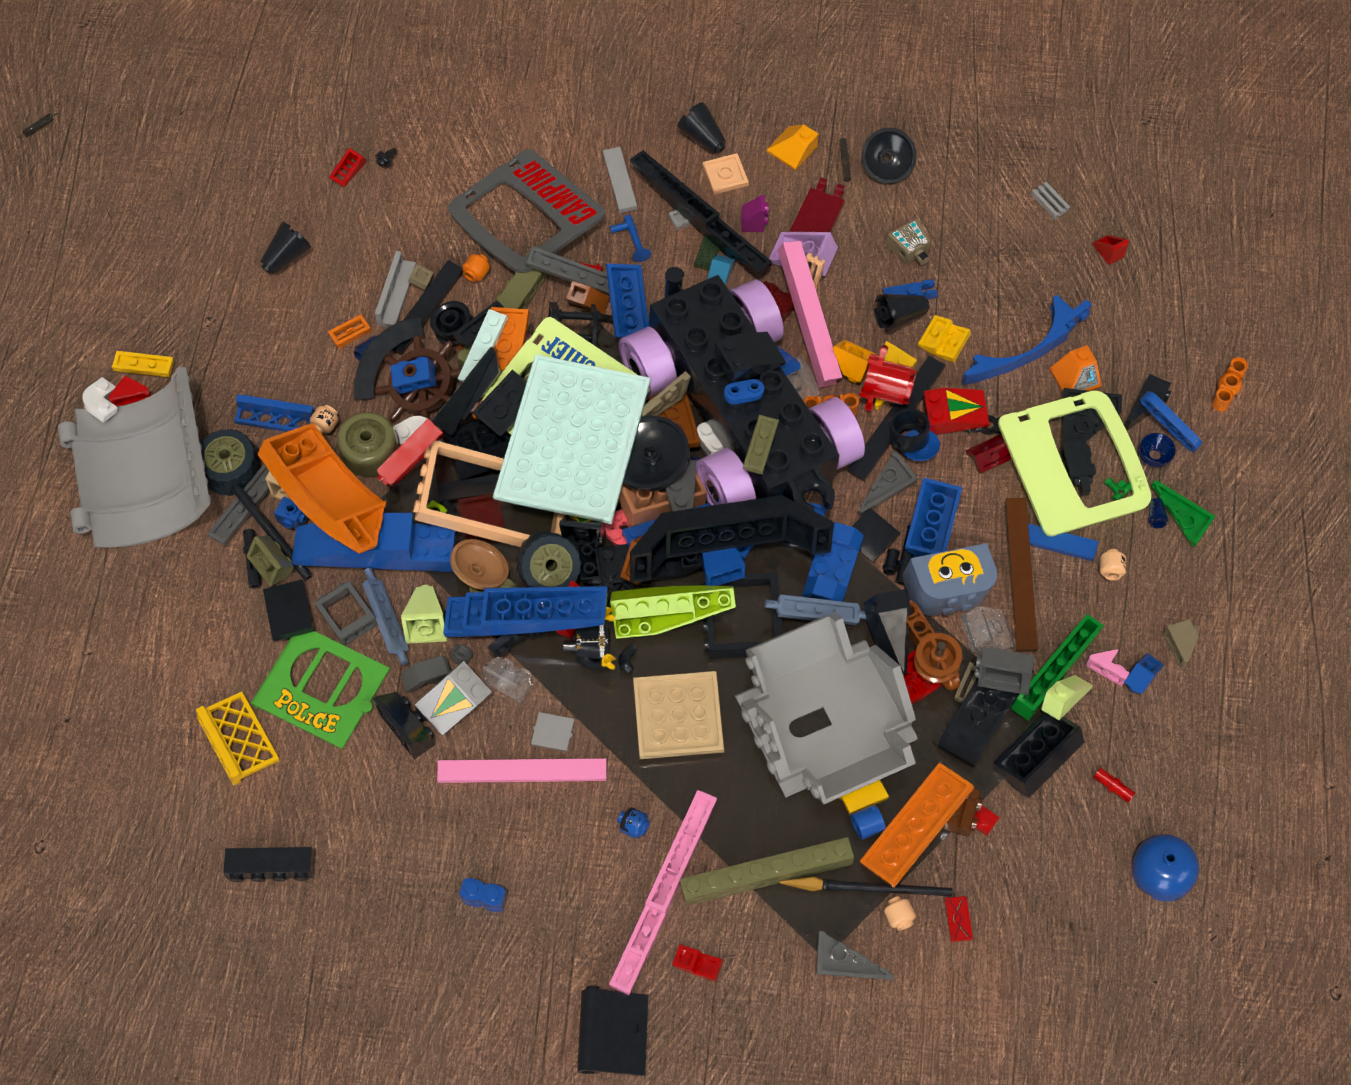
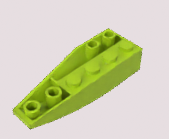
[610,586,736,639]

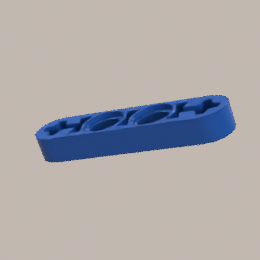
[1140,391,1202,452]

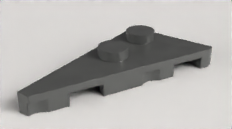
[858,450,918,516]

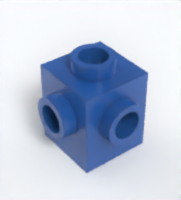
[274,497,308,529]

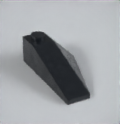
[864,589,911,676]

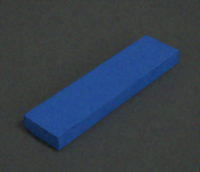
[1028,524,1098,561]

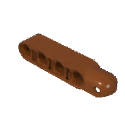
[906,600,960,691]

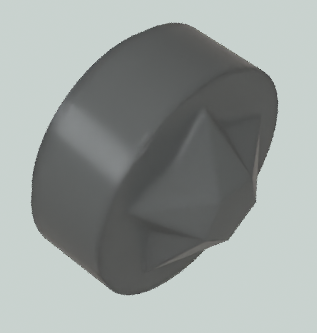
[450,644,472,664]

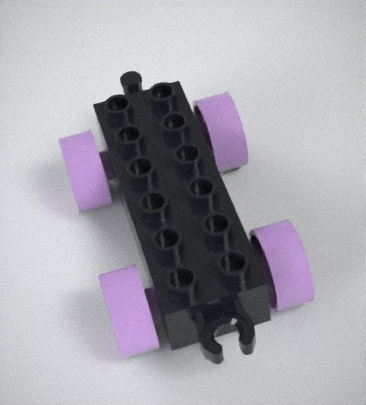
[619,267,865,511]

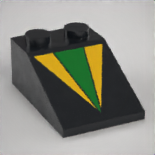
[559,515,606,548]

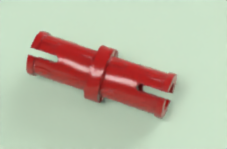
[1093,767,1136,803]

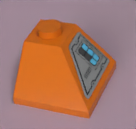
[1049,345,1102,391]

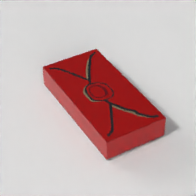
[944,896,973,943]

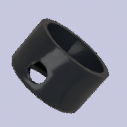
[890,408,930,453]

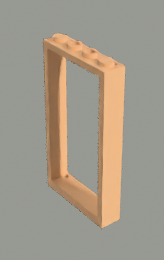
[413,440,566,547]

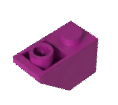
[741,195,769,232]

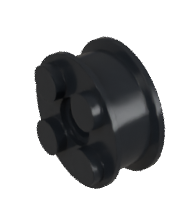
[430,301,473,345]

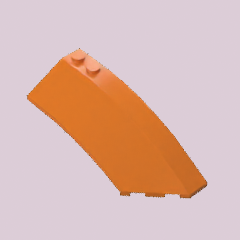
[258,423,387,554]

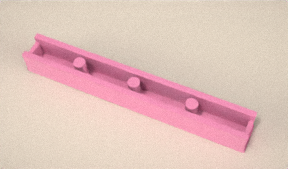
[778,241,842,389]

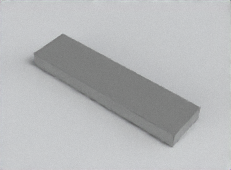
[603,147,637,213]

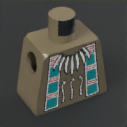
[886,219,930,265]

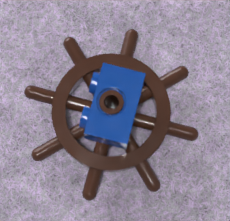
[374,335,462,422]

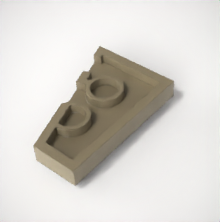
[641,371,691,417]

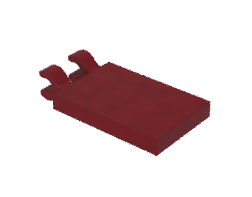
[789,178,845,233]

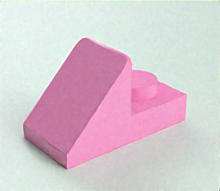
[1085,649,1129,687]

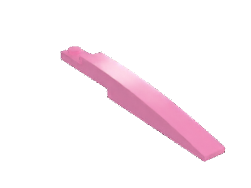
[609,790,717,995]

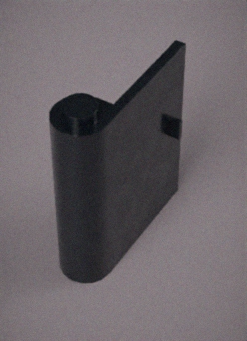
[577,986,648,1076]

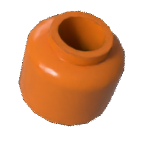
[462,254,490,282]

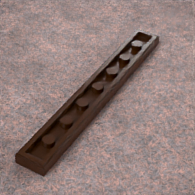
[1005,498,1038,652]

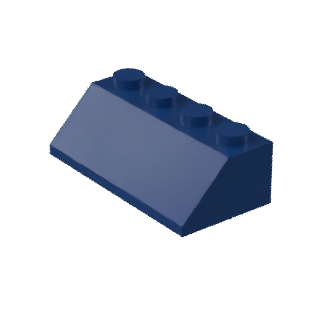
[905,477,962,557]

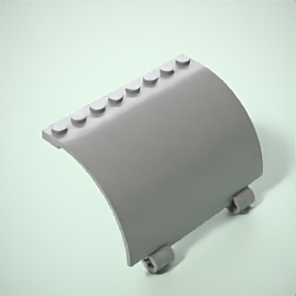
[58,367,211,548]

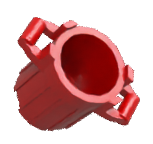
[859,345,917,411]

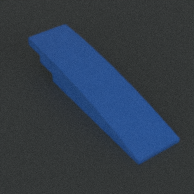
[443,586,608,637]

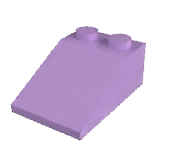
[769,232,838,276]

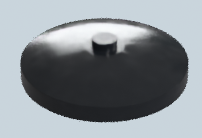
[623,416,690,492]

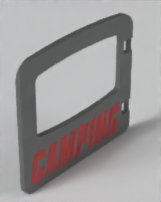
[448,149,605,273]

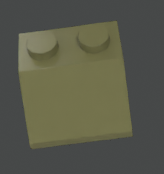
[247,536,294,587]

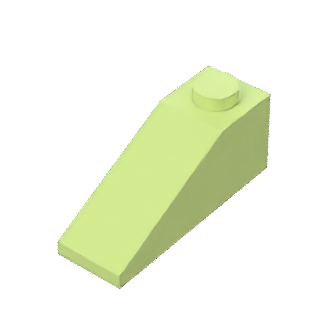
[1041,675,1093,720]

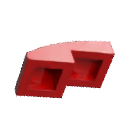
[672,944,723,982]

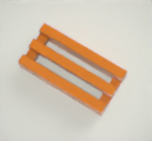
[328,314,371,349]

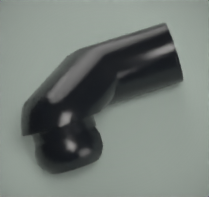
[618,643,637,674]

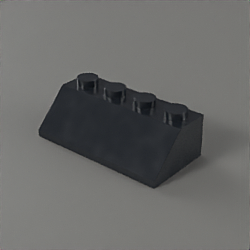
[993,712,1085,798]

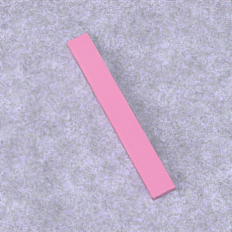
[437,759,607,783]

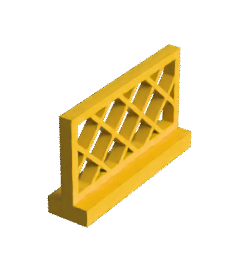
[196,692,279,786]

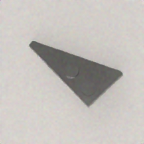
[816,931,894,980]

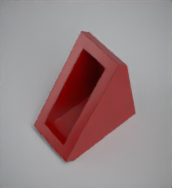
[1093,235,1129,265]
[108,376,151,407]

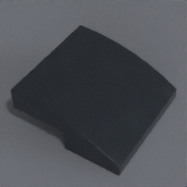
[852,508,901,563]

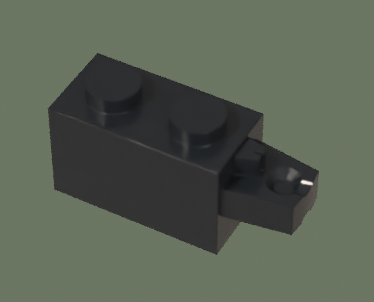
[1059,439,1096,496]

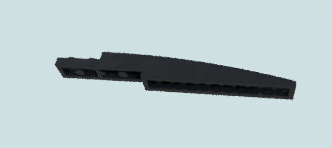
[630,150,772,276]

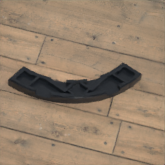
[353,317,423,400]

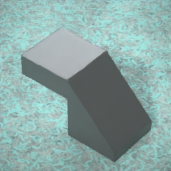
[401,655,451,693]

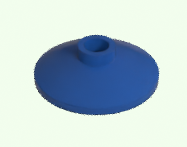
[903,430,940,461]

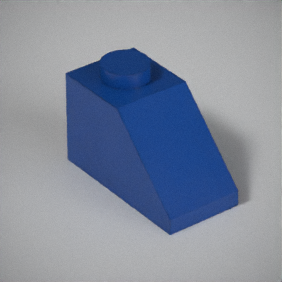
[1124,653,1165,694]

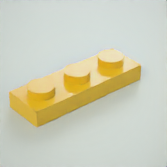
[112,351,174,377]

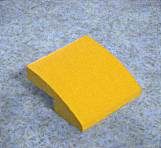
[918,315,971,363]
[839,780,889,815]

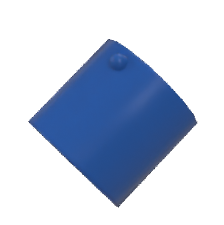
[850,804,886,840]

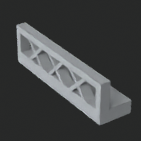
[375,251,416,328]

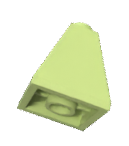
[401,585,447,644]

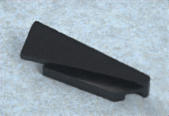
[431,347,501,436]

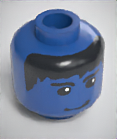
[617,807,650,839]

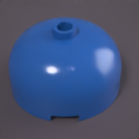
[1131,834,1199,902]

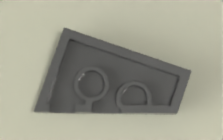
[664,460,697,511]

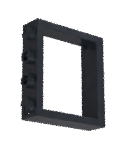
[700,572,783,659]

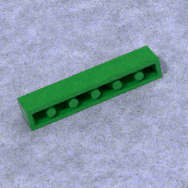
[1012,614,1104,721]

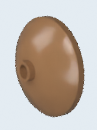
[450,539,509,590]

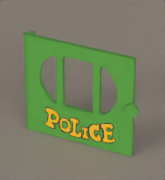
[250,631,390,750]

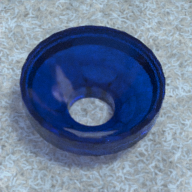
[1139,433,1176,467]

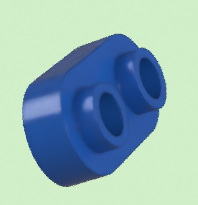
[724,379,764,404]

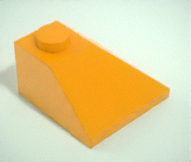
[766,124,819,170]
[833,339,878,383]

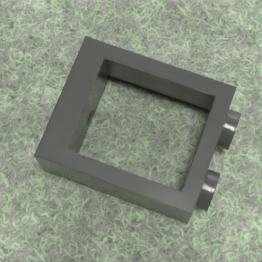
[315,581,378,646]
[975,647,1035,695]

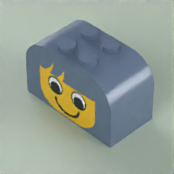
[902,543,997,616]

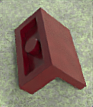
[965,435,1012,473]

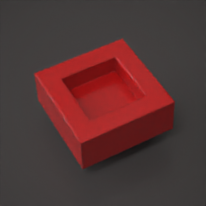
[974,805,1000,836]

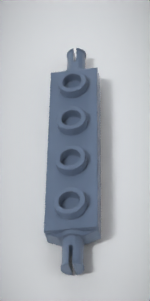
[362,568,409,666]
[764,594,866,625]

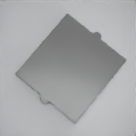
[531,712,575,752]

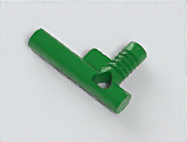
[1104,477,1131,501]

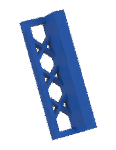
[234,394,315,432]

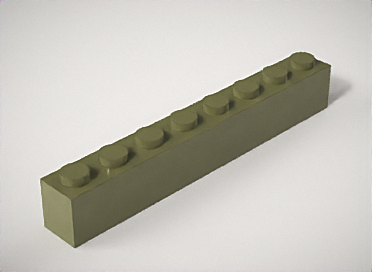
[457,246,549,369]
[680,837,854,907]

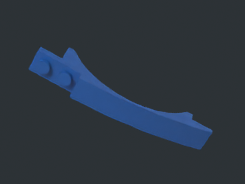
[962,295,1092,385]

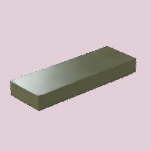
[743,415,779,474]

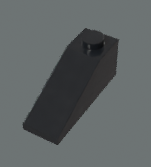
[1125,374,1172,430]

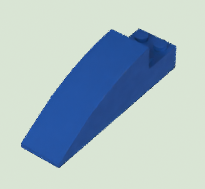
[292,513,457,572]

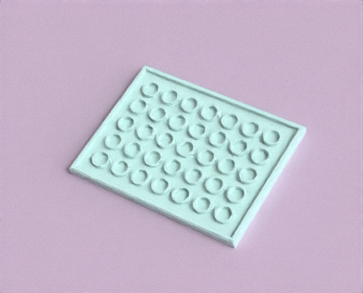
[493,354,651,524]

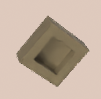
[408,264,433,290]

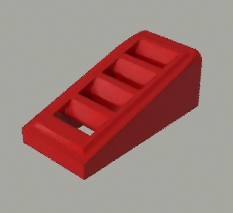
[329,148,367,187]

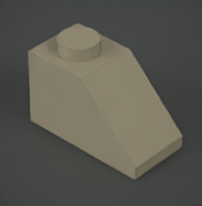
[1163,619,1199,670]

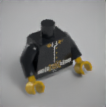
[563,607,616,672]

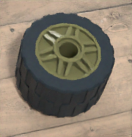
[201,429,261,496]
[516,531,582,587]

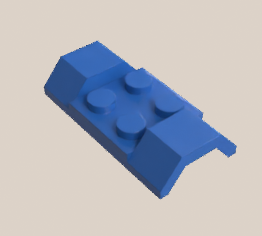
[802,522,864,602]

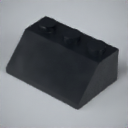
[373,692,435,760]

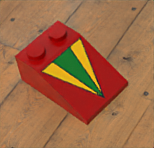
[924,388,990,435]

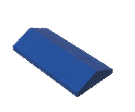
[606,263,649,339]

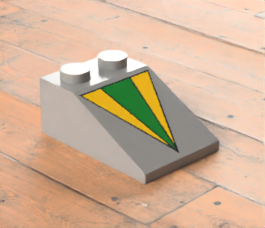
[414,661,491,736]

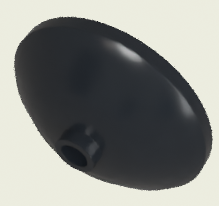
[861,128,916,184]

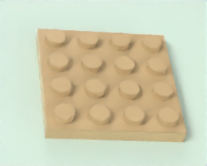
[633,671,724,759]

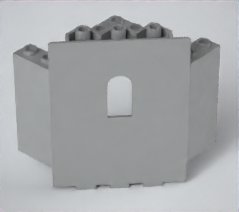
[734,612,918,805]

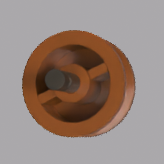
[914,633,962,683]

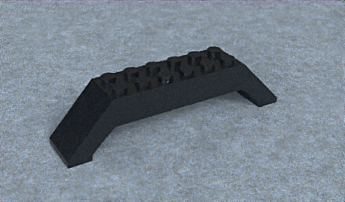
[630,495,834,583]

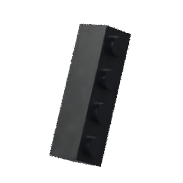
[223,847,315,882]

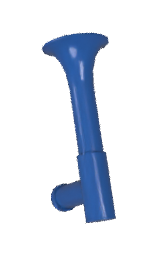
[610,215,651,262]

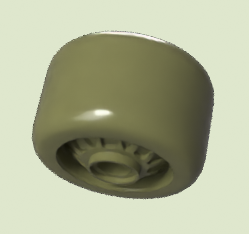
[337,412,399,477]

